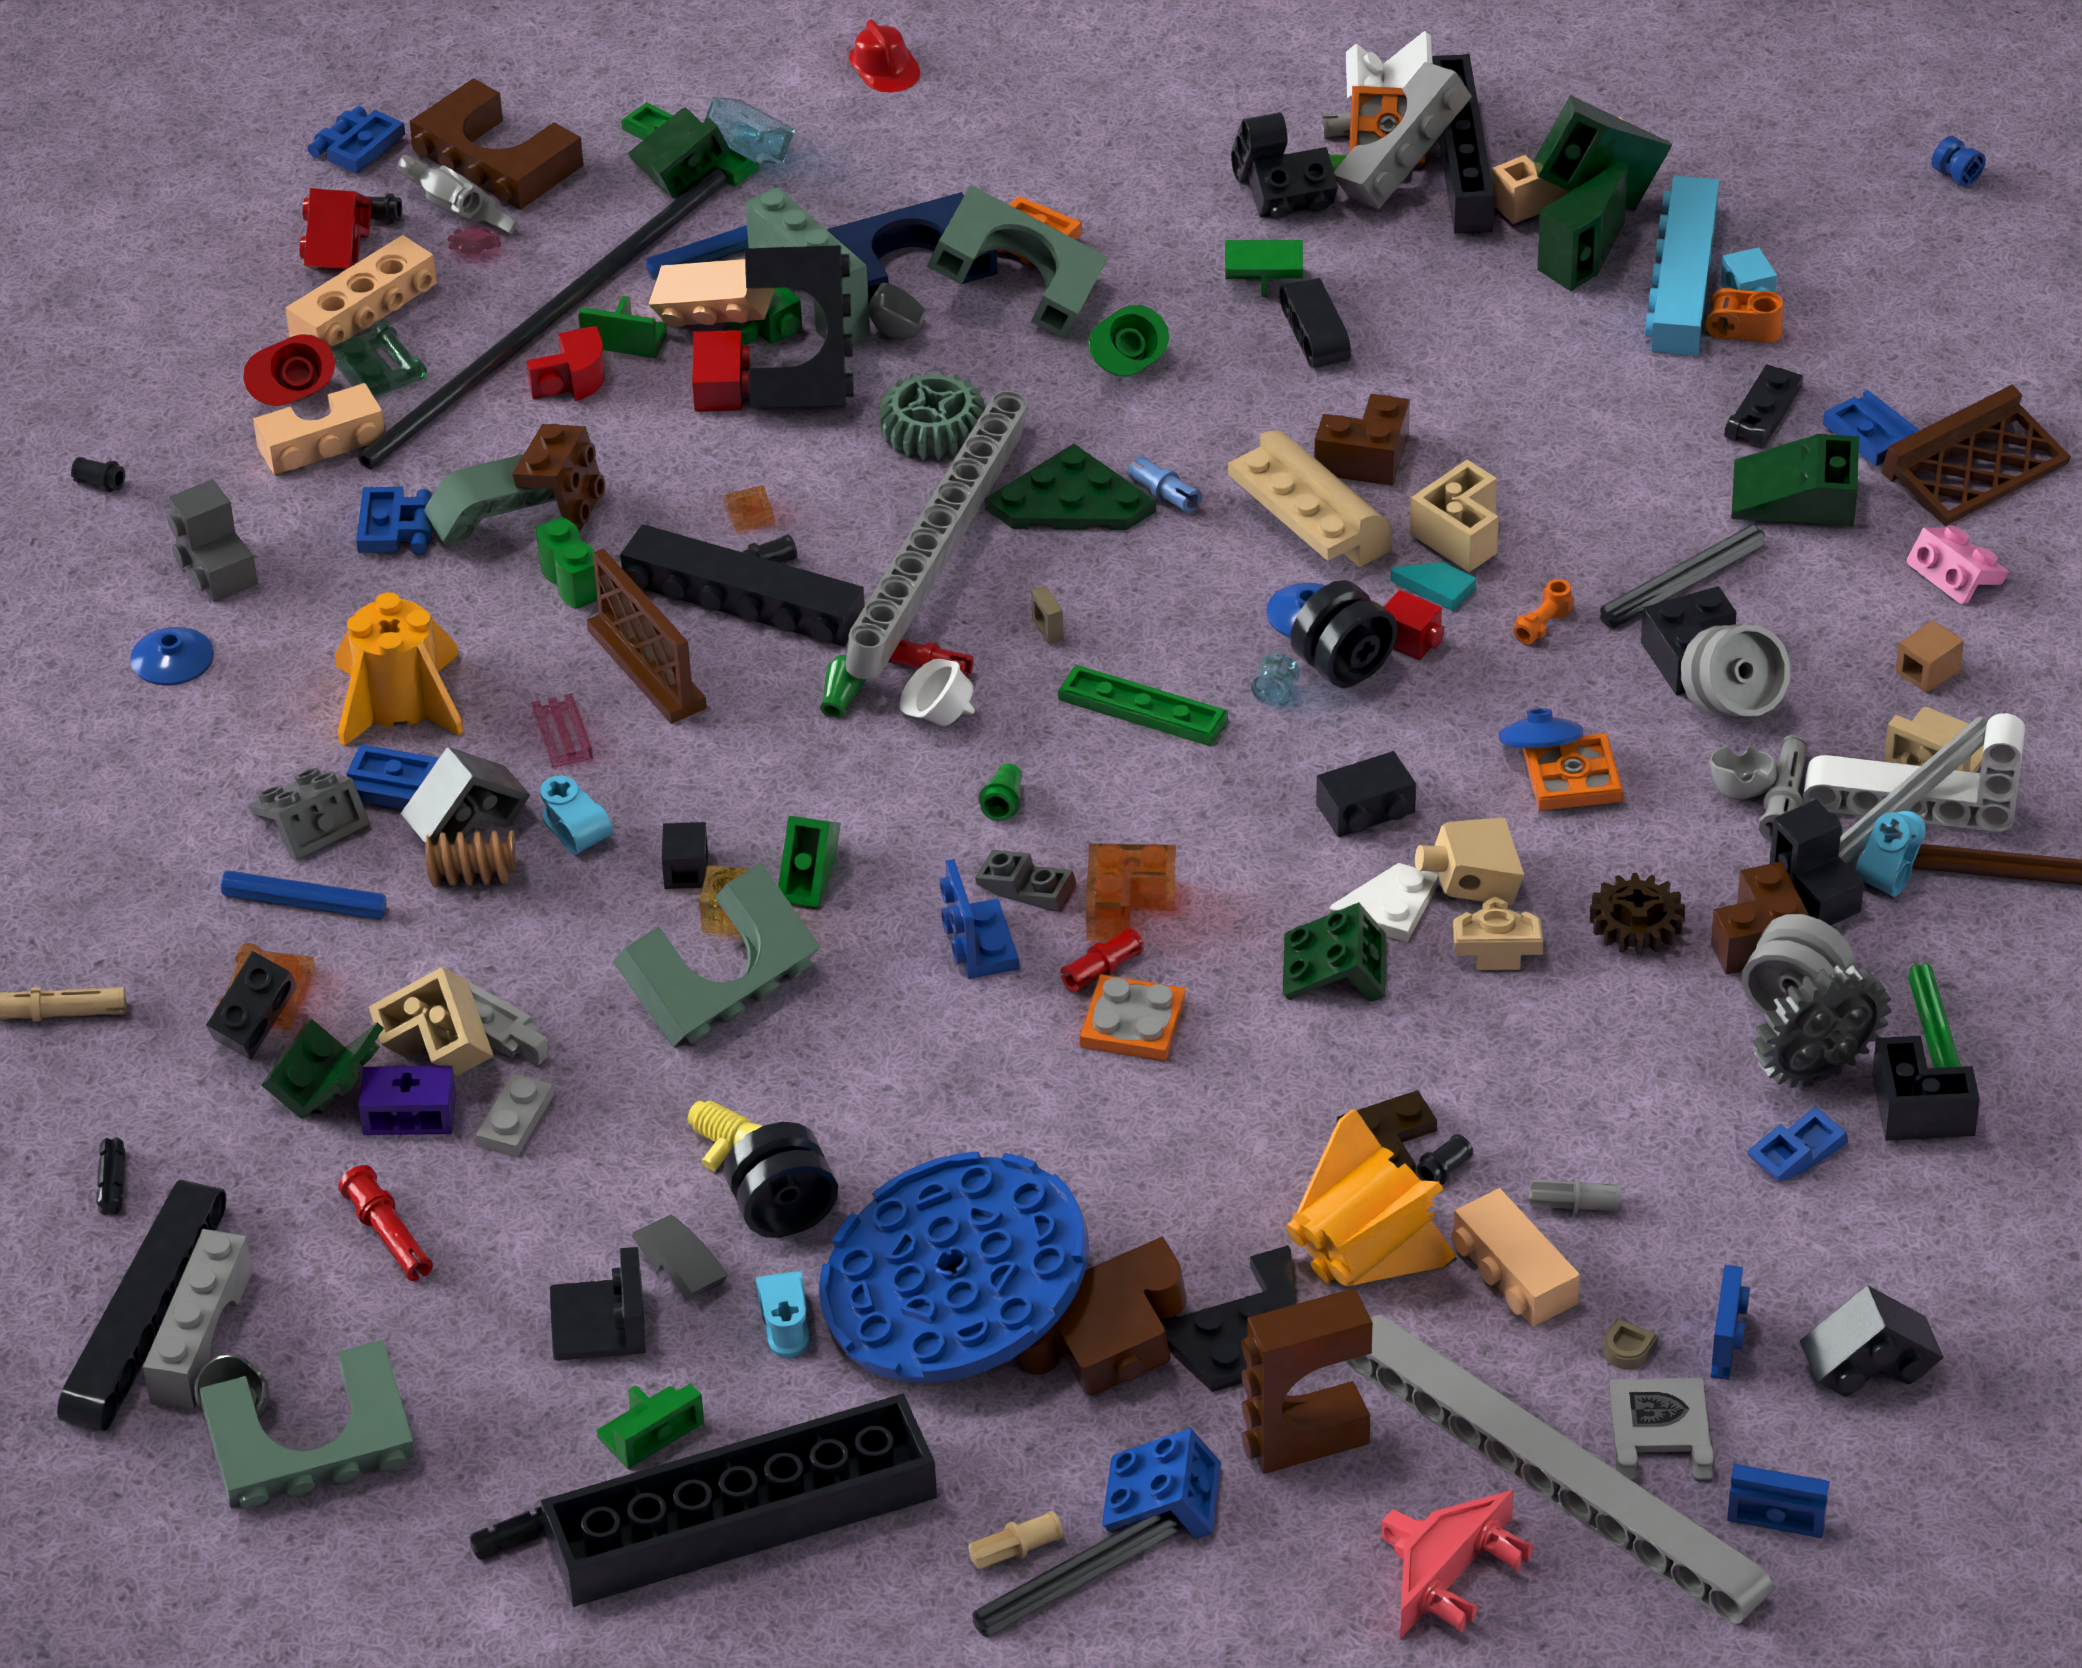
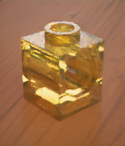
[699,866,748,935]

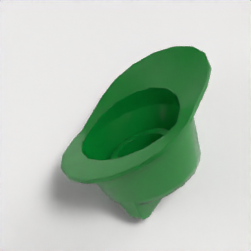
[1088,305,1170,377]

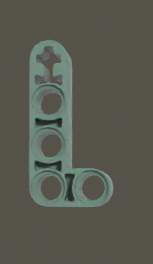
[424,454,556,546]

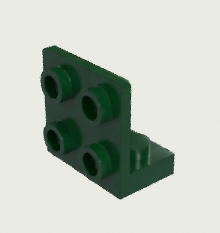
[628,108,731,199]
[1283,902,1386,1002]
[261,1019,384,1119]

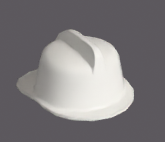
[900,659,975,727]

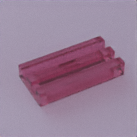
[531,693,593,768]

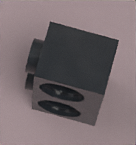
[206,951,297,1060]

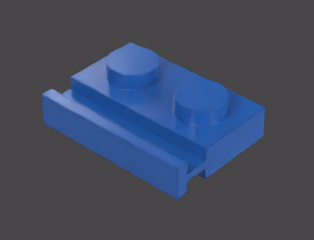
[1823,390,1920,466]
[346,744,439,809]
[1711,1265,1750,1380]
[1727,1464,1830,1538]

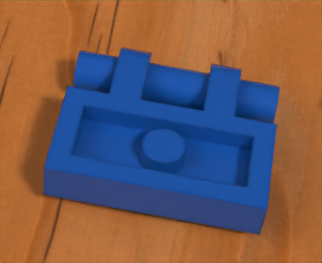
[308,106,405,173]
[356,486,433,555]

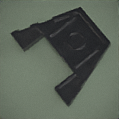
[1159,1245,1295,1392]

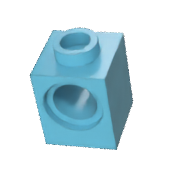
[1721,247,1777,293]

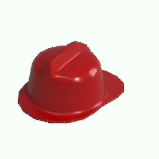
[849,19,920,93]
[243,334,335,406]

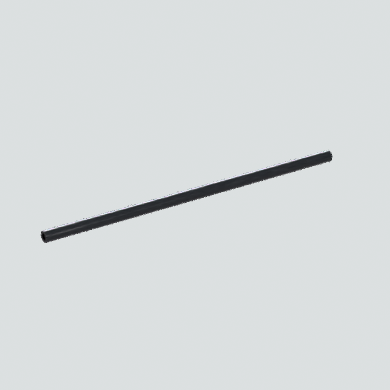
[358,169,727,470]

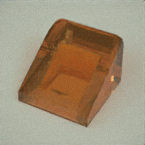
[723,485,775,533]

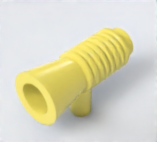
[688,1100,763,1172]

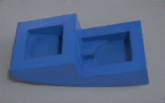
[1747,1106,1848,1182]

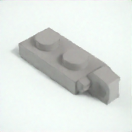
[468,981,550,1066]

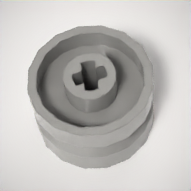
[1681,625,1790,717]
[1742,914,1855,1014]

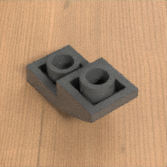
[975,850,1077,911]
[632,1214,728,1301]

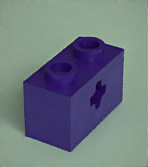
[359,1065,456,1135]

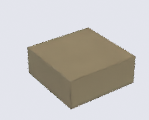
[1031,585,1064,644]

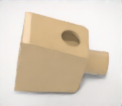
[1415,818,1524,905]

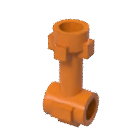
[1513,579,1574,645]

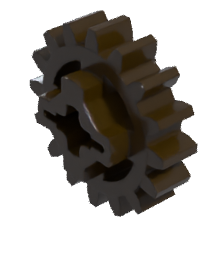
[1589,873,1685,955]

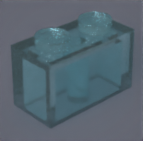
[704,97,795,164]

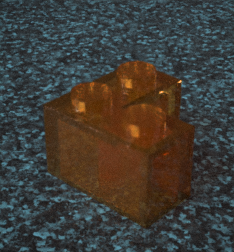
[1086,843,1176,941]

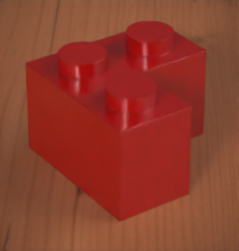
[299,188,372,271]

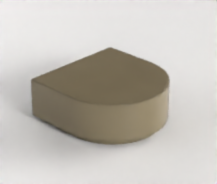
[1603,1318,1659,1369]

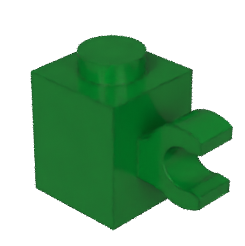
[729,288,803,345]

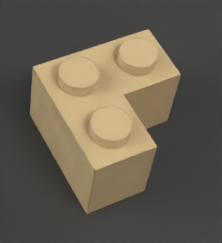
[1410,459,1499,572]
[369,966,494,1076]

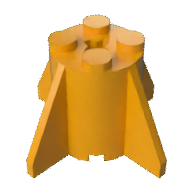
[334,592,463,746]
[1285,1109,1456,1286]

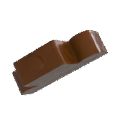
[1014,1236,1187,1395]

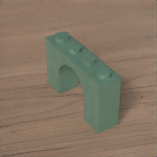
[927,185,1108,338]
[745,187,870,345]
[613,862,821,1047]
[200,1340,414,1508]

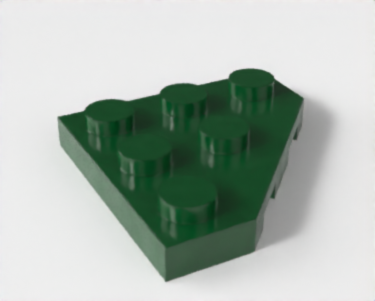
[985,443,1156,530]

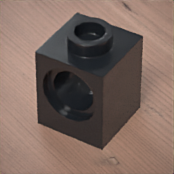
[662,822,708,889]

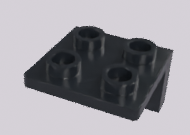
[550,1247,646,1361]

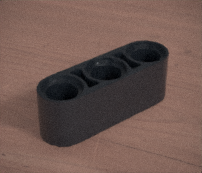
[1231,112,1288,182]
[1279,278,1351,368]

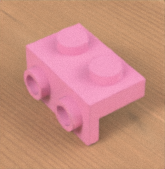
[1907,525,2009,604]

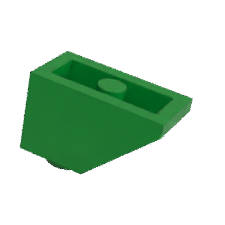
[778,816,841,907]

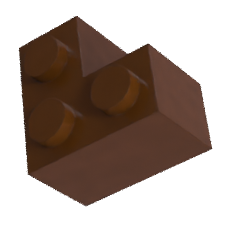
[1314,394,1410,486]
[1711,861,1809,975]

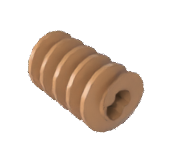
[426,830,516,887]

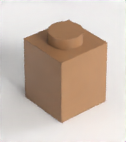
[1896,620,1964,693]

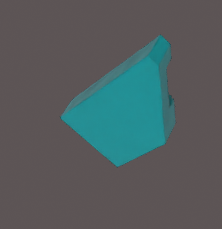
[1390,562,1477,611]

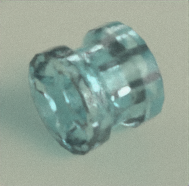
[1251,653,1300,706]

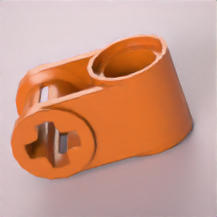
[1705,288,1783,343]

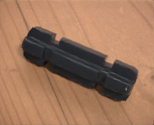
[96,1137,125,1215]
[469,1506,545,1560]

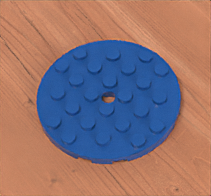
[819,1152,1089,1383]

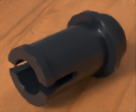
[366,193,403,224]
[71,457,125,492]
[743,534,797,563]
[1417,1134,1474,1185]

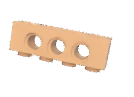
[285,235,437,349]

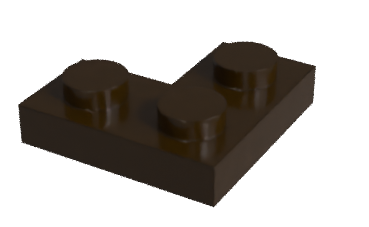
[1337,1090,1437,1175]

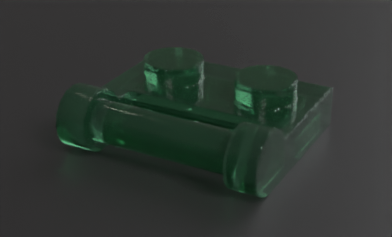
[330,321,427,398]

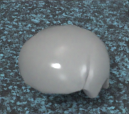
[1709,745,1778,800]

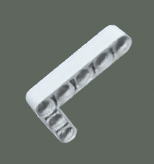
[1803,713,2025,832]

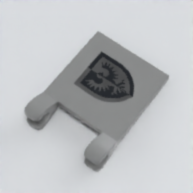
[1609,1378,1714,1481]

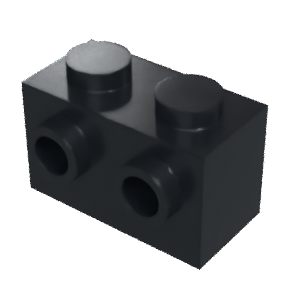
[1248,147,1338,218]

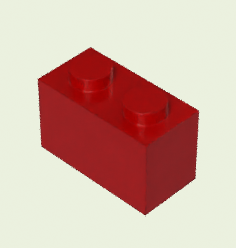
[692,330,750,412]

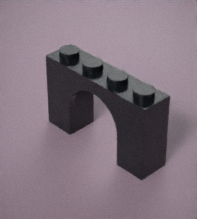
[745,245,854,408]

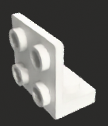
[1346,31,1432,101]

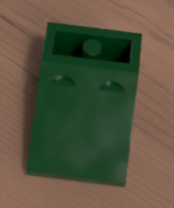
[1533,95,1672,210]
[1537,160,1628,292]
[1731,434,1859,527]

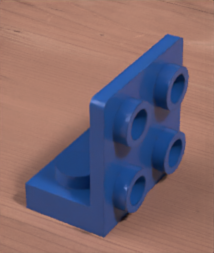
[939,859,1019,979]
[1102,1428,1221,1539]

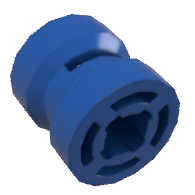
[1931,135,1986,187]

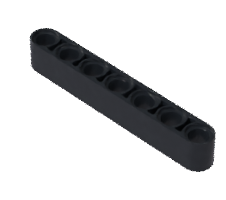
[57,1179,227,1431]

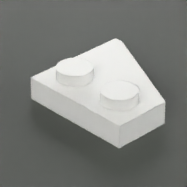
[1329,863,1439,942]

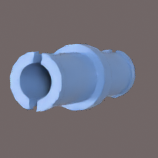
[1128,456,1202,514]

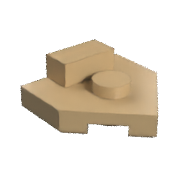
[1453,896,1543,970]

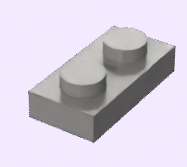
[476,1073,554,1157]

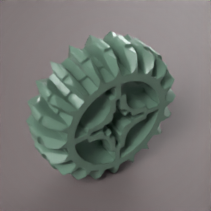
[879,370,986,461]

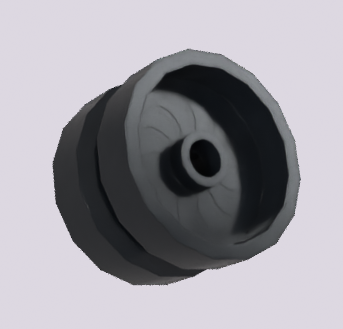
[1291,580,1398,689]
[724,1122,839,1238]

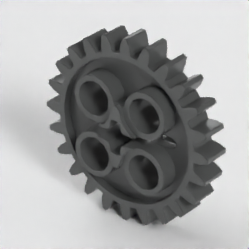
[1753,964,1892,1088]

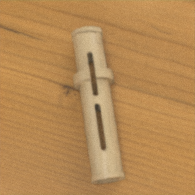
[0,986,127,1022]

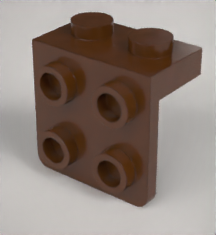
[512,424,605,533]

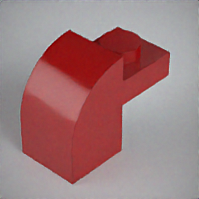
[526,326,605,401]

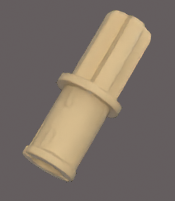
[968,1511,1063,1569]

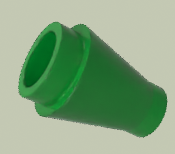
[820,655,866,718]
[978,763,1022,821]

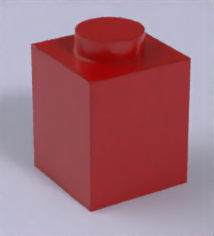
[1384,589,1444,660]

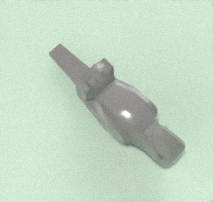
[396,155,518,234]

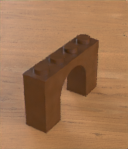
[409,78,584,210]
[1241,1288,1373,1474]

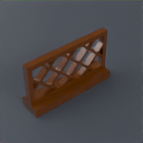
[1881,384,2071,526]
[587,548,707,724]

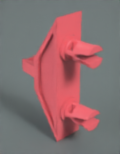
[1381,1489,1534,1639]

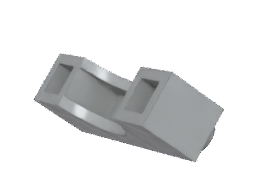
[1334,62,1472,209]
[143,1229,253,1409]

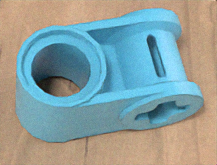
[540,775,613,855]
[1855,811,1926,897]
[755,1270,810,1358]

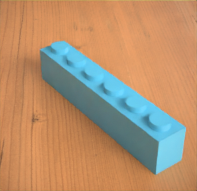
[1645,176,1719,356]

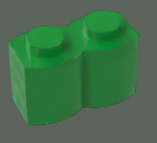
[536,517,598,609]

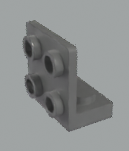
[248,768,370,860]

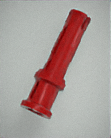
[338,1165,433,1281]

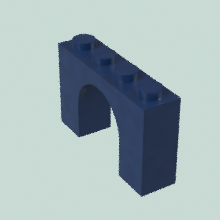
[826,192,998,303]

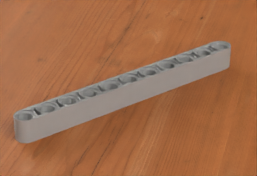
[845,391,1027,679]
[1345,1315,1773,1624]

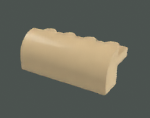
[1228,430,1392,567]

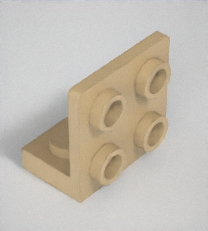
[1884,707,1984,773]

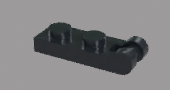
[1724,364,1803,449]

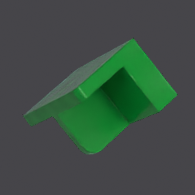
[1225,240,1303,297]
[578,296,667,358]
[597,1383,704,1469]

